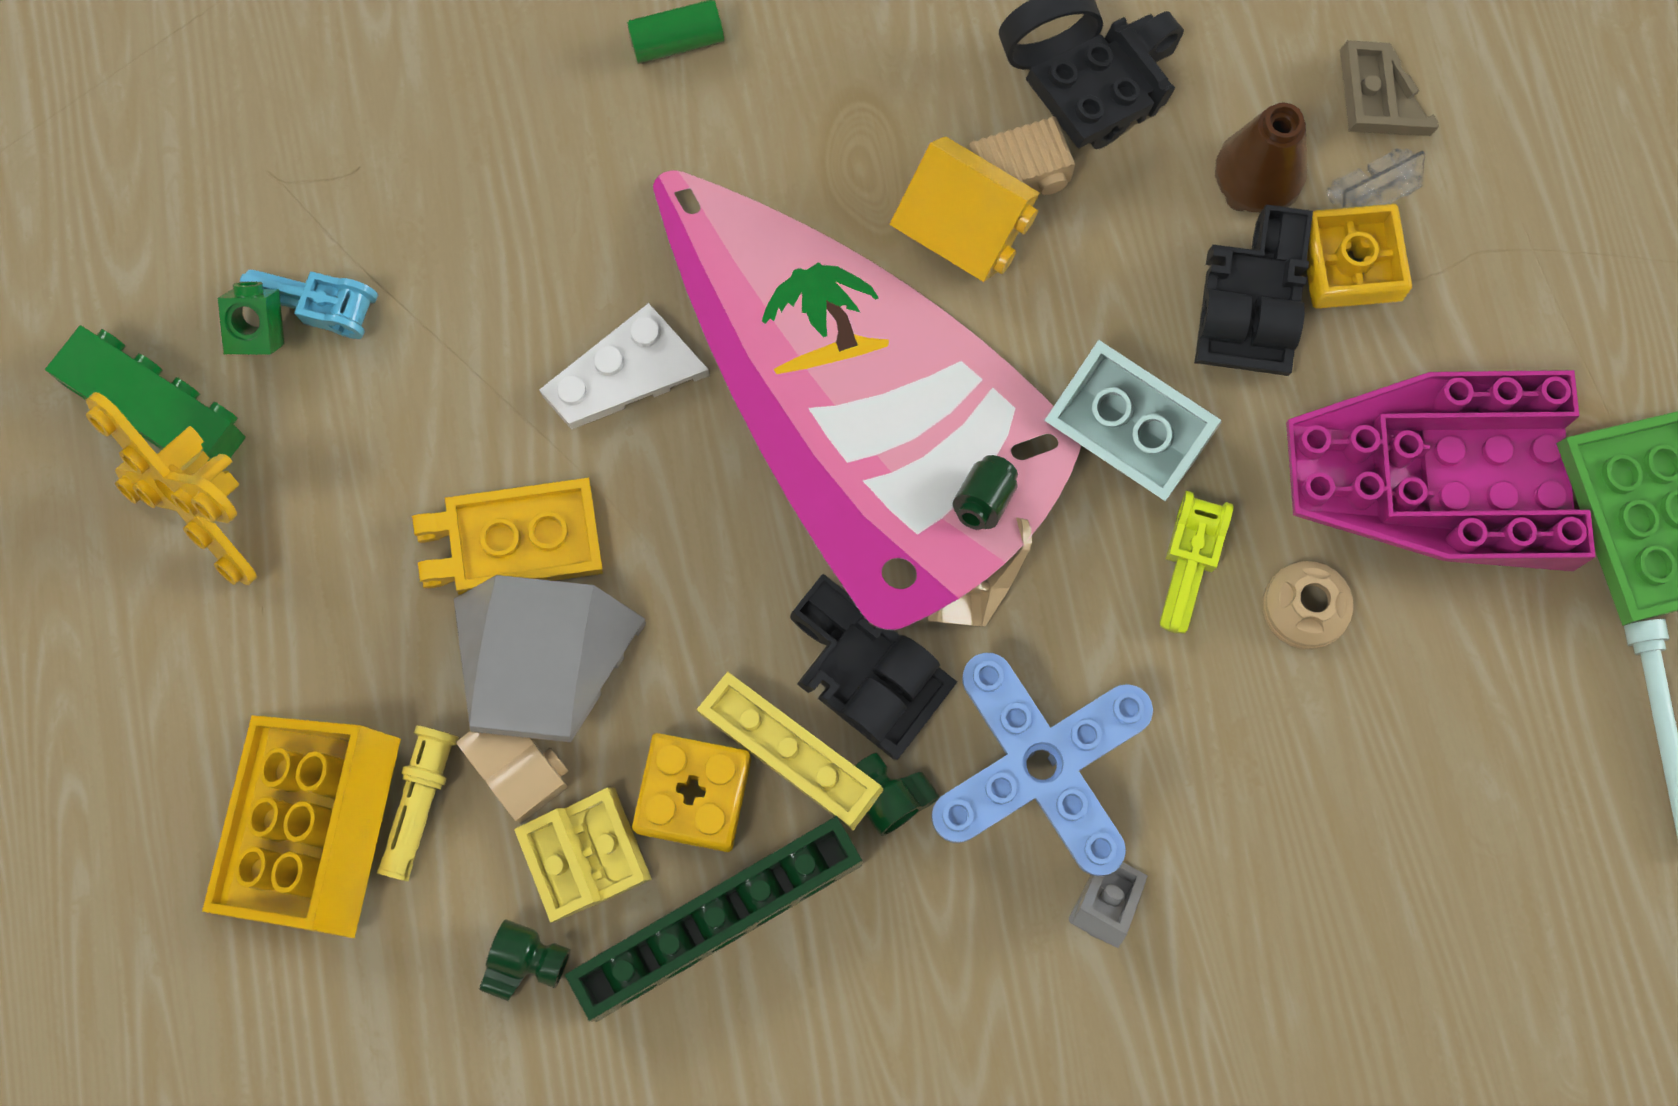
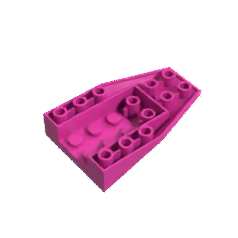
[1286,370,1596,572]

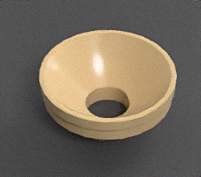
[1263,561,1353,650]

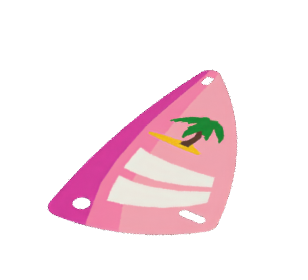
[653,171,1081,630]

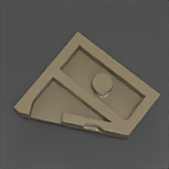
[1340,40,1439,136]

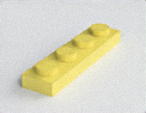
[697,671,883,830]

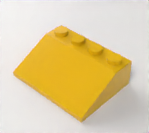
[202,715,401,938]

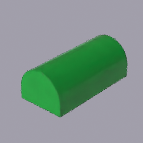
[627,0,725,64]

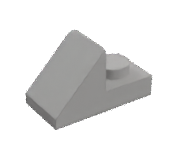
[1069,862,1148,948]

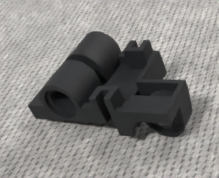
[1026,11,1184,149]
[1194,205,1313,376]
[790,574,957,760]

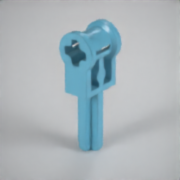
[240,269,378,339]

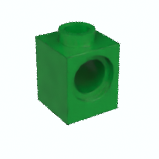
[218,281,284,355]

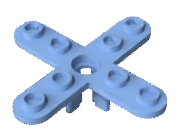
[932,653,1153,876]

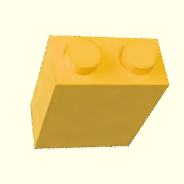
[889,136,1040,282]

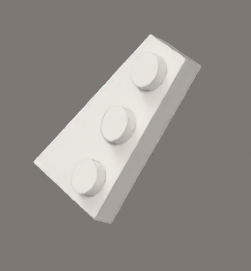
[539,303,710,430]

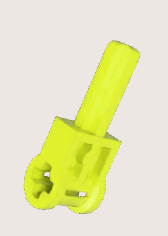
[1160,490,1234,634]

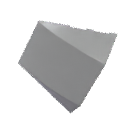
[454,575,646,742]

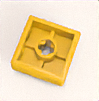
[1306,204,1413,309]
[632,733,751,852]

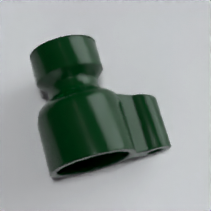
[854,753,940,836]
[479,919,571,1001]

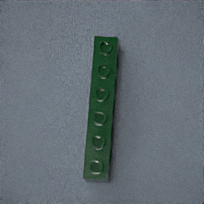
[564,816,863,1022]

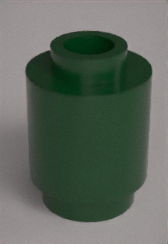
[952,455,1018,530]

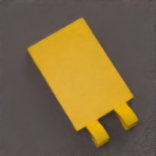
[412,478,603,595]

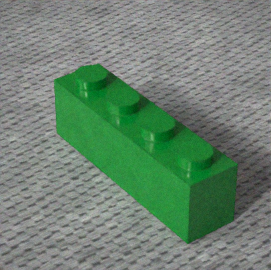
[44,325,246,461]

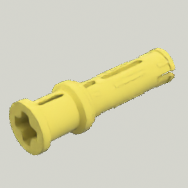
[377,725,459,882]

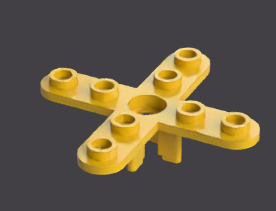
[85,392,257,585]

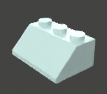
[1044,340,1222,501]

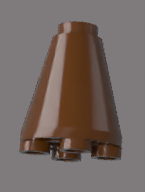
[1215,103,1307,213]

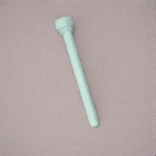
[1624,619,1678,839]

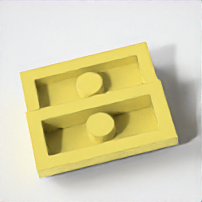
[514,787,652,923]

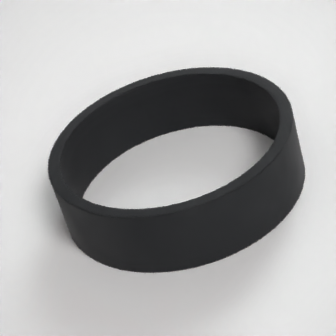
[999,0,1103,70]

